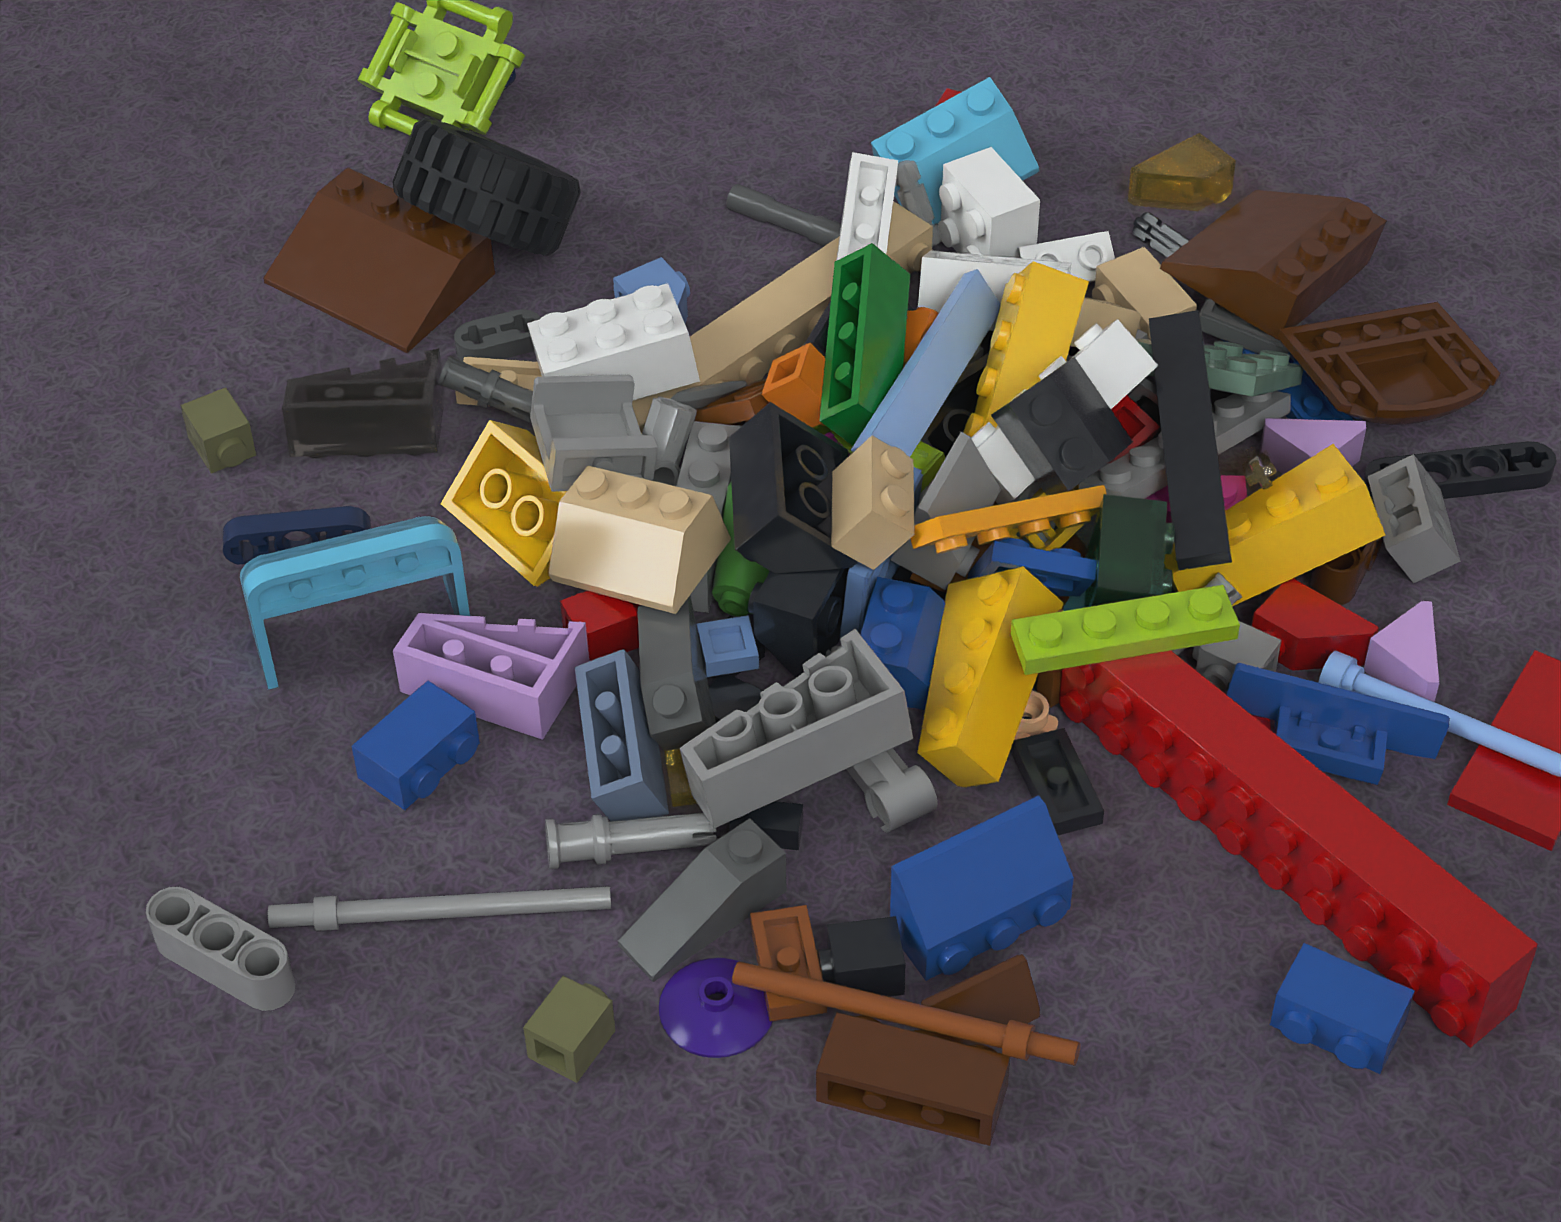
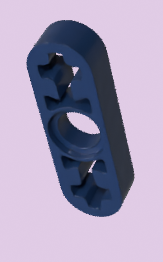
[223,506,371,565]

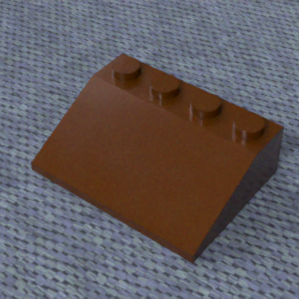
[263,167,495,353]
[1160,190,1387,340]

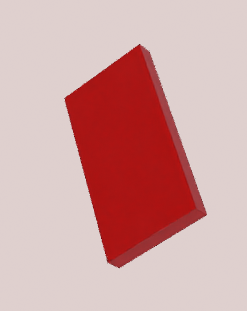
[1447,650,1561,851]

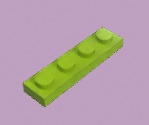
[1011,585,1240,675]

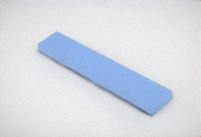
[851,269,1000,457]

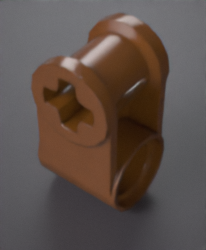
[1309,537,1383,606]

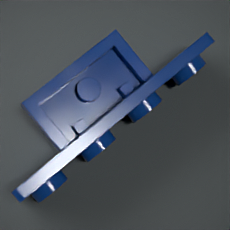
[1226,663,1450,785]

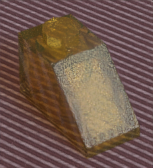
[1128,133,1236,211]

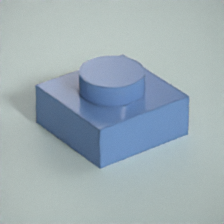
[696,615,759,677]

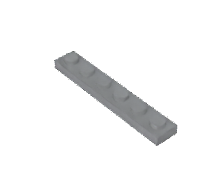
[1079,391,1291,512]

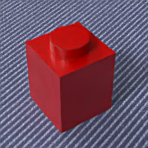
[560,591,641,661]

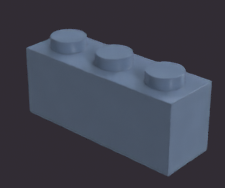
[575,649,669,821]

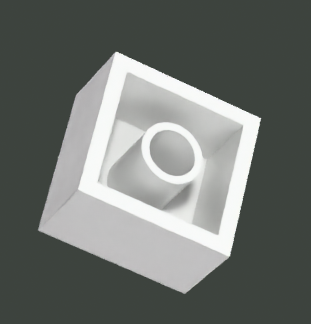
[938,147,1040,258]

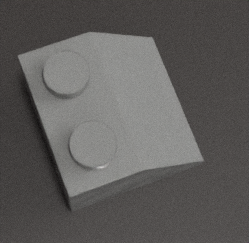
[891,432,1001,590]

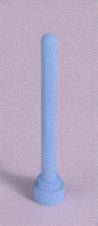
[1319,650,1561,777]

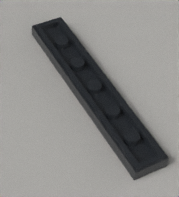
[1149,310,1232,570]

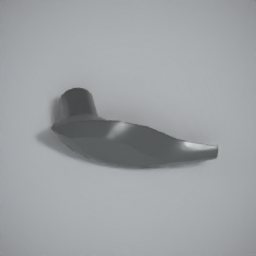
[671,381,747,421]

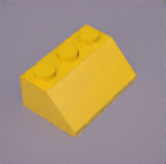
[441,420,567,587]

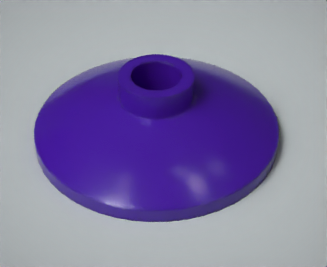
[659,958,773,1058]

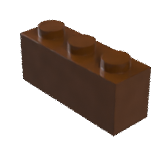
[816,1012,1010,1146]

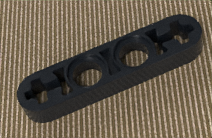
[1363,441,1556,502]

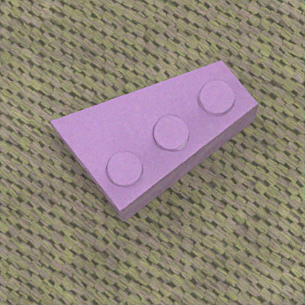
[393,613,590,740]

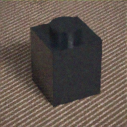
[817,916,906,997]

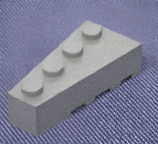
[680,629,913,828]

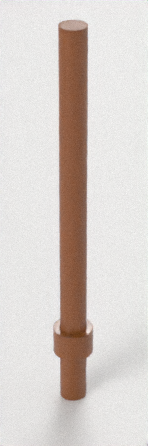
[732,961,1081,1066]

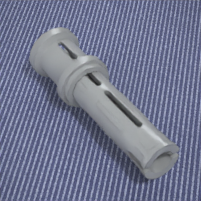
[545,813,717,869]

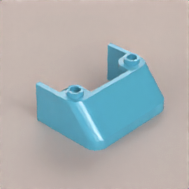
[240,516,470,689]

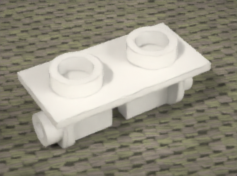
[1018,231,1115,282]

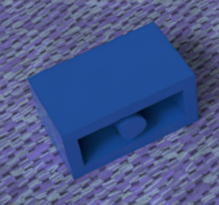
[351,680,480,810]
[1270,943,1415,1074]

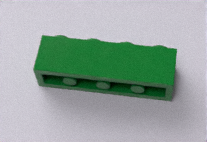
[819,243,910,446]

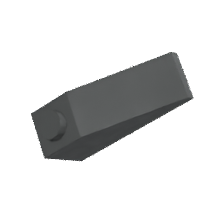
[638,596,716,754]
[618,818,787,982]

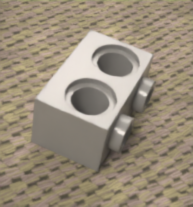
[1368,454,1461,583]

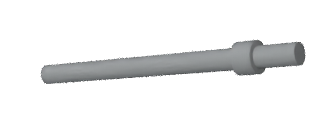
[268,886,611,931]

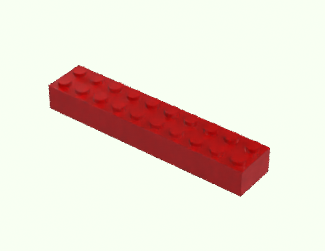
[1059,650,1538,1048]

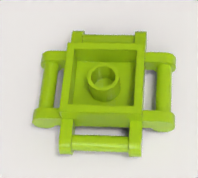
[357,0,525,135]

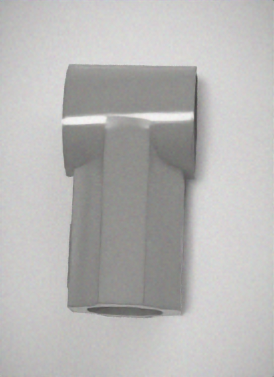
[642,396,697,486]
[846,748,938,833]

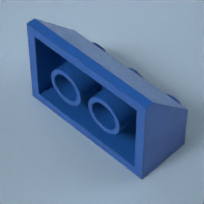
[890,795,1074,981]

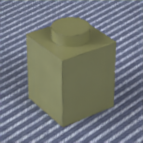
[180,387,256,474]
[523,976,616,1083]

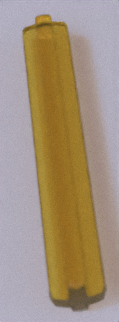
[1242,447,1277,490]

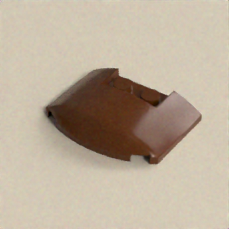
[1277,302,1501,425]

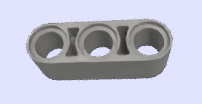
[146,887,295,1011]

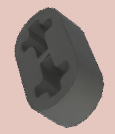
[454,309,541,361]

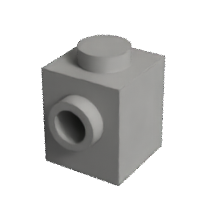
[1192,621,1282,694]

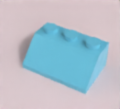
[871,77,1039,224]

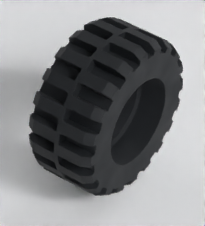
[392,117,581,256]

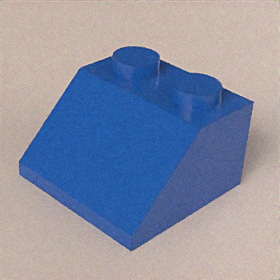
[860,577,946,710]

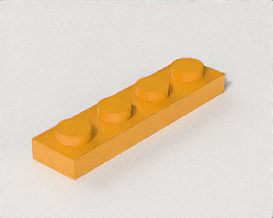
[910,485,1110,554]

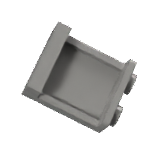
[530,375,658,492]

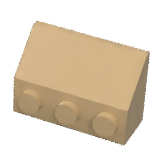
[549,466,731,614]

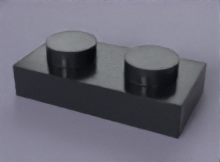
[1012,728,1104,835]

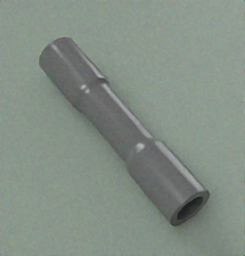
[727,184,841,246]

